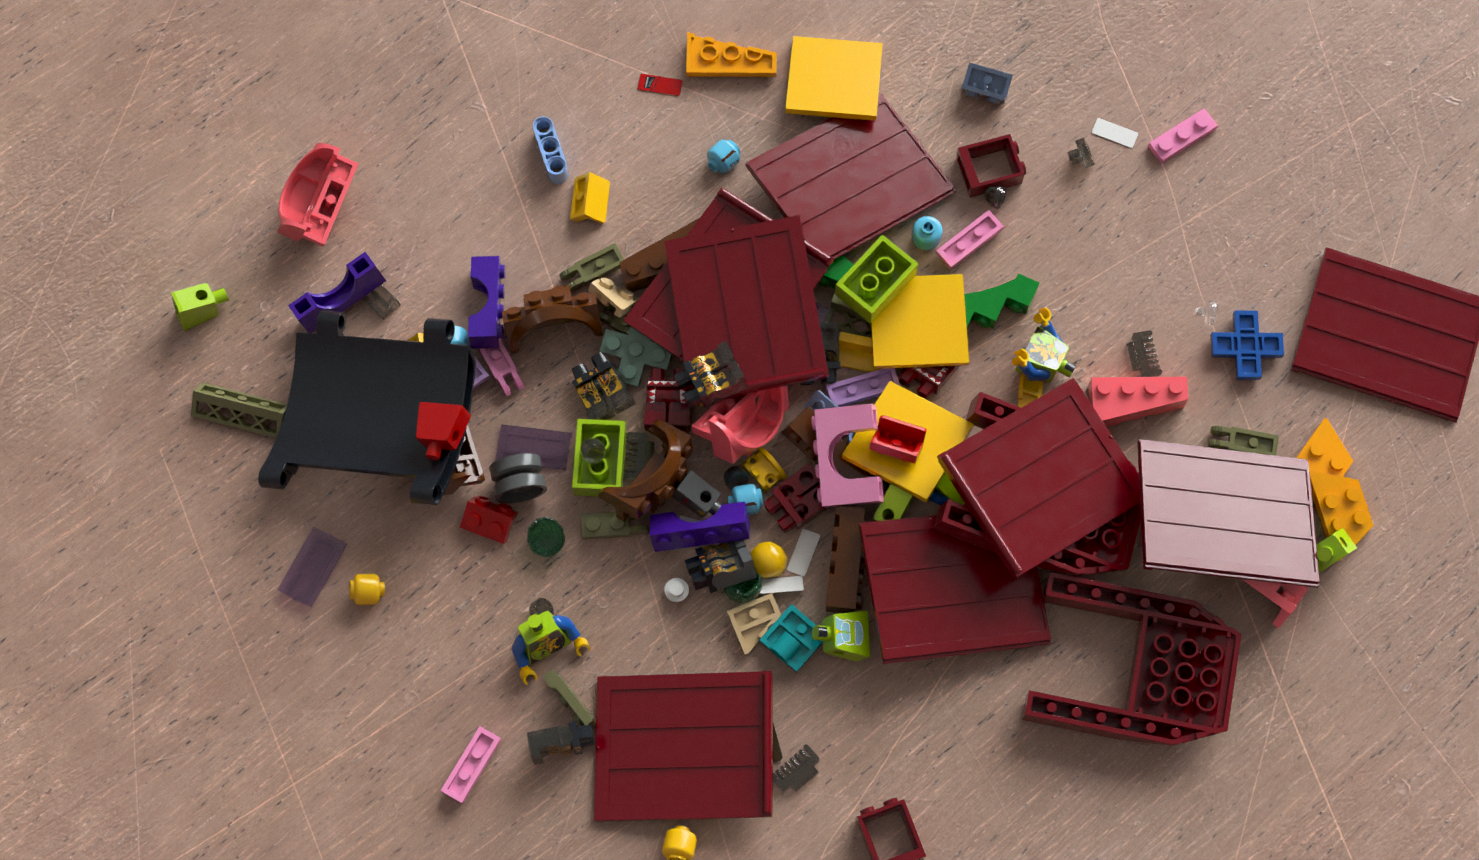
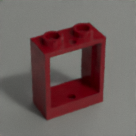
[956,134,1026,197]
[856,797,926,860]

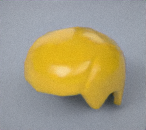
[750,542,788,578]

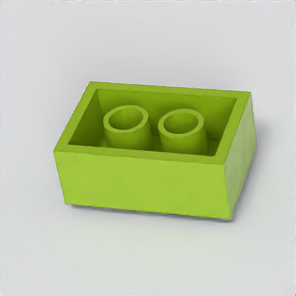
[835,235,919,324]
[572,419,627,497]

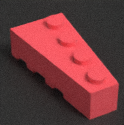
[1088,377,1188,427]

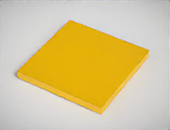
[785,36,883,121]
[871,274,969,369]
[842,381,974,503]

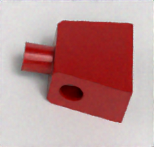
[416,402,471,461]

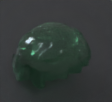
[527,517,565,557]
[724,573,763,604]

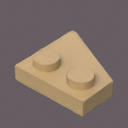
[588,278,639,318]
[727,593,781,655]

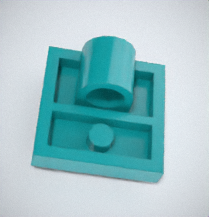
[759,604,823,673]

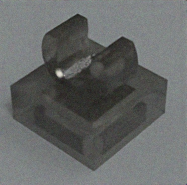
[1067,137,1095,168]

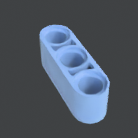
[533,116,568,184]

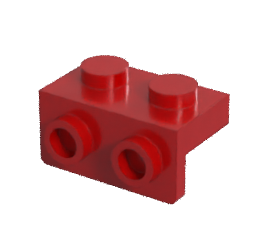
[869,415,927,464]
[459,495,518,544]

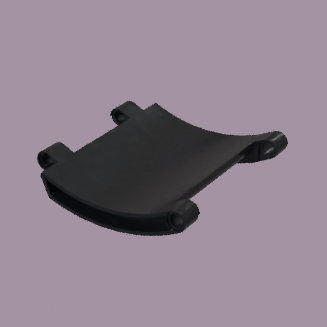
[258,310,476,505]

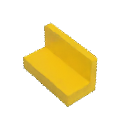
[570,172,610,224]
[835,332,880,373]

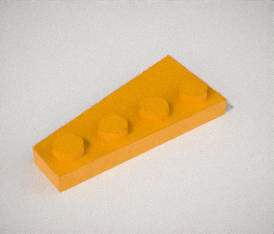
[686,32,777,77]

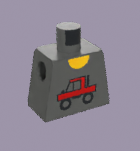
[671,470,722,517]

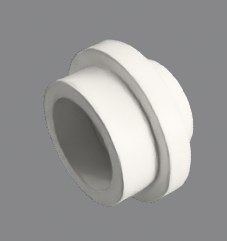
[665,578,689,602]

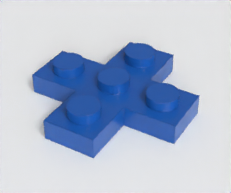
[1210,310,1284,380]

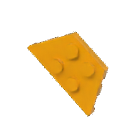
[1296,418,1354,477]
[1310,471,1374,561]

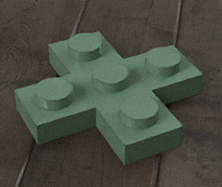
[599,327,672,387]

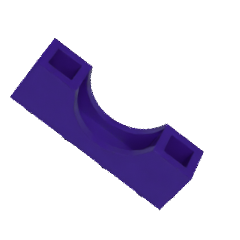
[288,252,386,333]
[468,256,506,349]
[650,501,750,552]

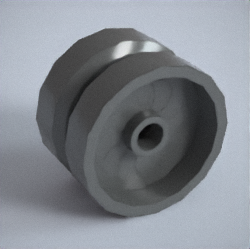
[489,453,547,504]

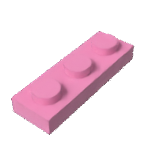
[1148,109,1218,164]
[936,210,1004,271]
[441,726,502,804]

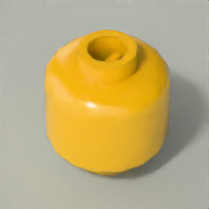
[349,574,385,605]
[662,826,697,860]

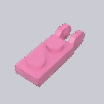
[478,339,524,397]

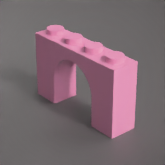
[812,404,884,508]

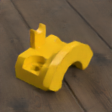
[741,447,787,493]

